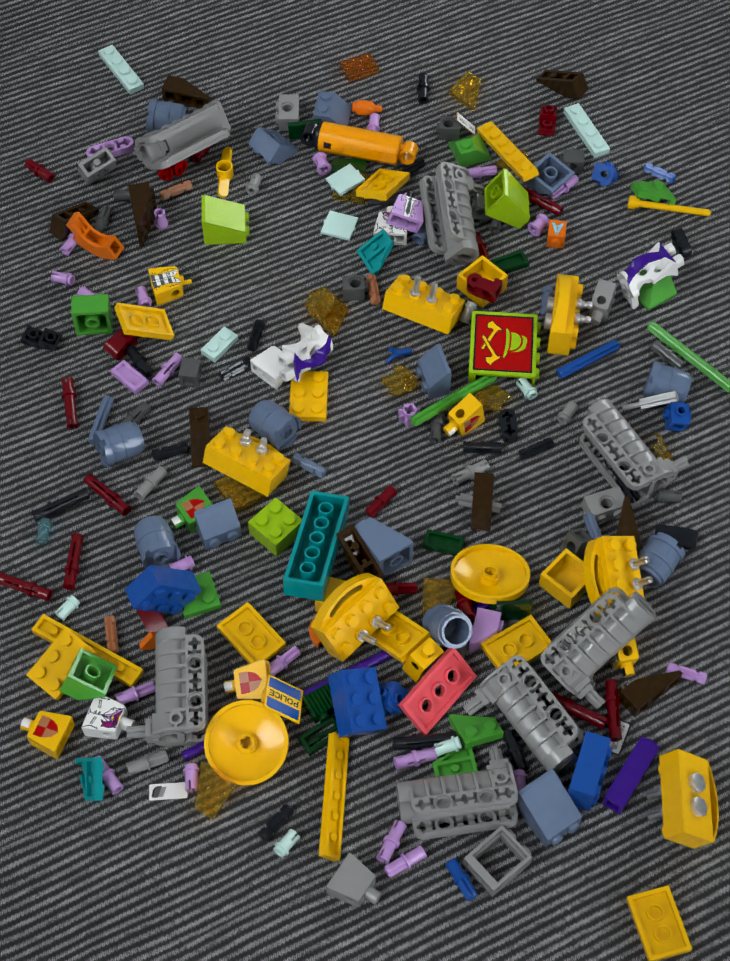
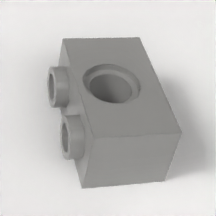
[275,94,300,131]
[78,147,116,185]
[582,486,625,524]

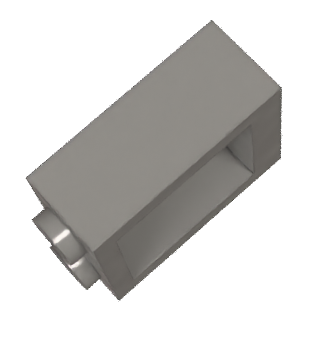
[463,825,532,897]

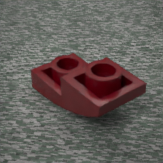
[538,105,557,136]
[137,610,170,633]

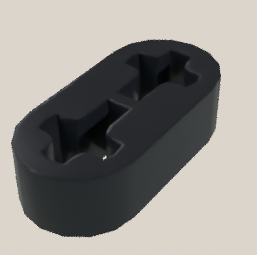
[671,228,692,258]
[498,409,518,443]

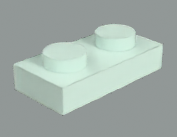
[201,326,238,362]

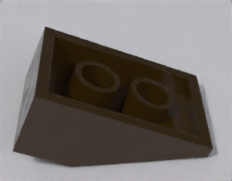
[128,182,157,247]

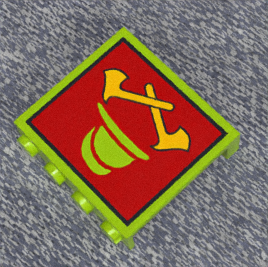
[468,311,541,386]

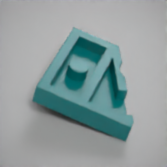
[356,229,394,276]
[75,757,104,801]

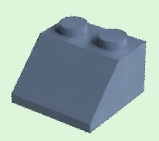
[313,91,352,126]
[248,127,299,164]
[524,152,575,194]
[415,344,451,399]
[194,498,242,550]

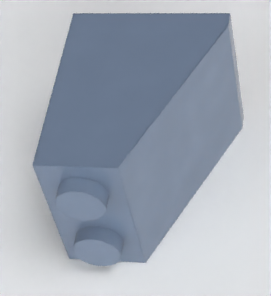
[355,517,413,579]
[516,769,582,847]

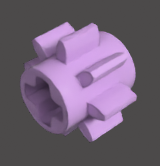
[398,403,420,426]

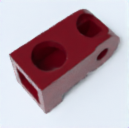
[467,273,502,303]

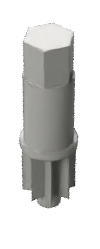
[455,493,502,514]

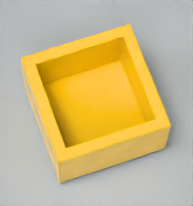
[456,255,508,307]
[539,548,587,609]

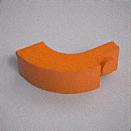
[66,212,124,260]

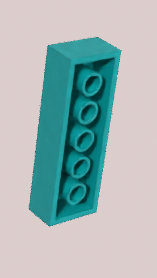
[283,490,349,601]

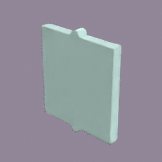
[325,164,365,196]
[321,211,359,241]

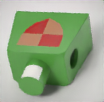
[170,486,213,533]

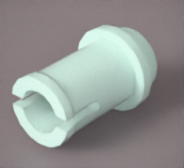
[516,378,538,400]
[54,595,80,621]
[434,735,462,757]
[273,829,300,857]

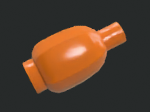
[352,100,382,116]

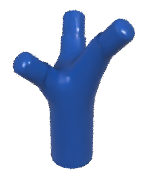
[385,347,412,364]

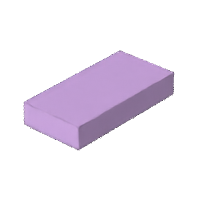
[110,360,149,395]

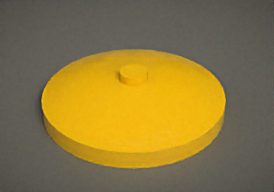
[450,544,530,604]
[204,700,289,786]

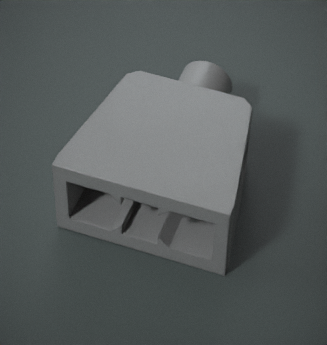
[589,278,617,326]
[326,852,382,907]

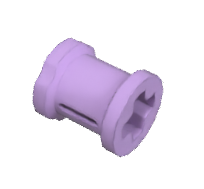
[312,152,332,175]
[528,213,549,236]

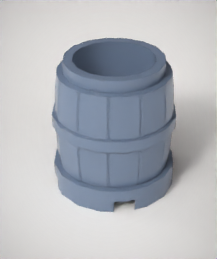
[146,99,188,132]
[643,361,693,403]
[248,400,301,450]
[93,421,145,467]
[134,516,181,569]
[638,532,685,588]
[422,603,473,649]

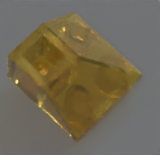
[304,286,349,337]

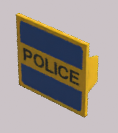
[261,674,303,724]

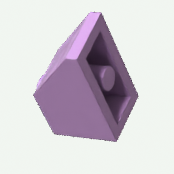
[469,607,504,653]

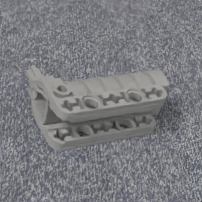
[132,100,231,170]
[419,161,484,265]
[579,399,690,506]
[541,587,657,709]
[126,626,209,747]
[463,655,584,775]
[396,746,518,840]

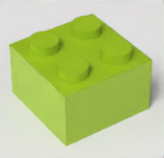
[248,497,302,556]

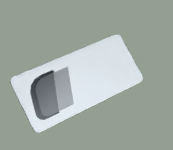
[149,782,188,800]

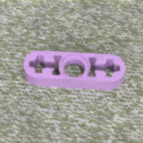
[86,136,134,158]

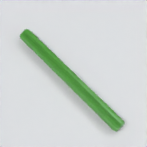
[647,321,730,392]
[410,376,498,426]

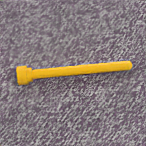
[627,195,711,216]

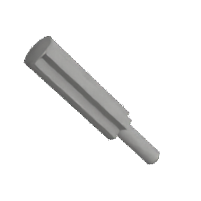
[622,391,679,411]

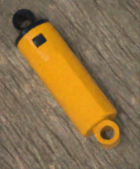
[300,121,419,166]

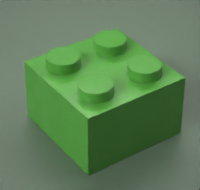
[71,294,113,336]

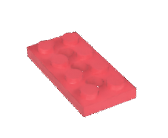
[398,648,477,735]

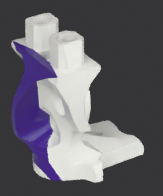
[617,242,684,309]
[278,323,333,382]

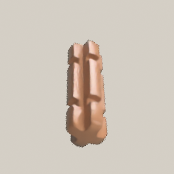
[160,180,193,201]
[366,274,381,306]
[104,615,119,653]

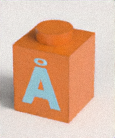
[546,219,567,249]

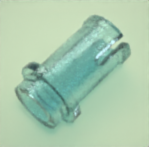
[35,518,53,544]

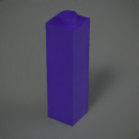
[602,736,660,815]

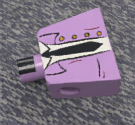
[386,192,423,233]

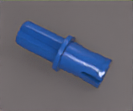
[445,858,477,901]

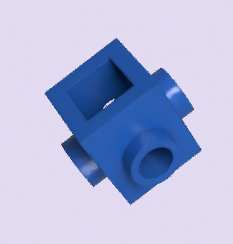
[591,161,619,187]
[662,401,692,432]
[379,681,409,716]

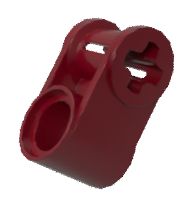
[103,327,138,361]

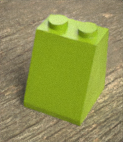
[484,168,530,229]
[202,195,250,245]

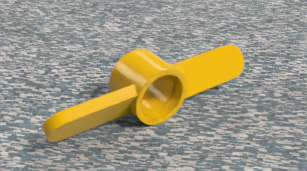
[216,147,234,198]

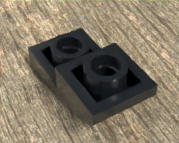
[21,325,62,350]
[655,525,698,550]

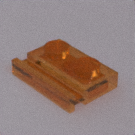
[340,52,379,82]

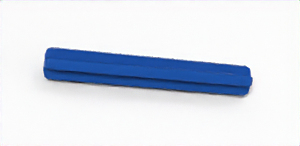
[556,340,620,379]

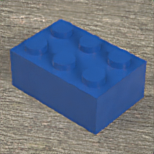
[125,565,201,614]
[328,667,387,738]
[568,731,613,811]

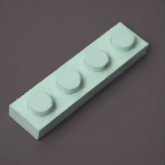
[98,45,144,95]
[563,103,610,158]

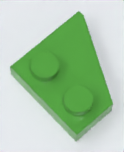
[630,180,676,205]
[183,571,222,619]
[448,714,504,749]
[432,745,478,777]

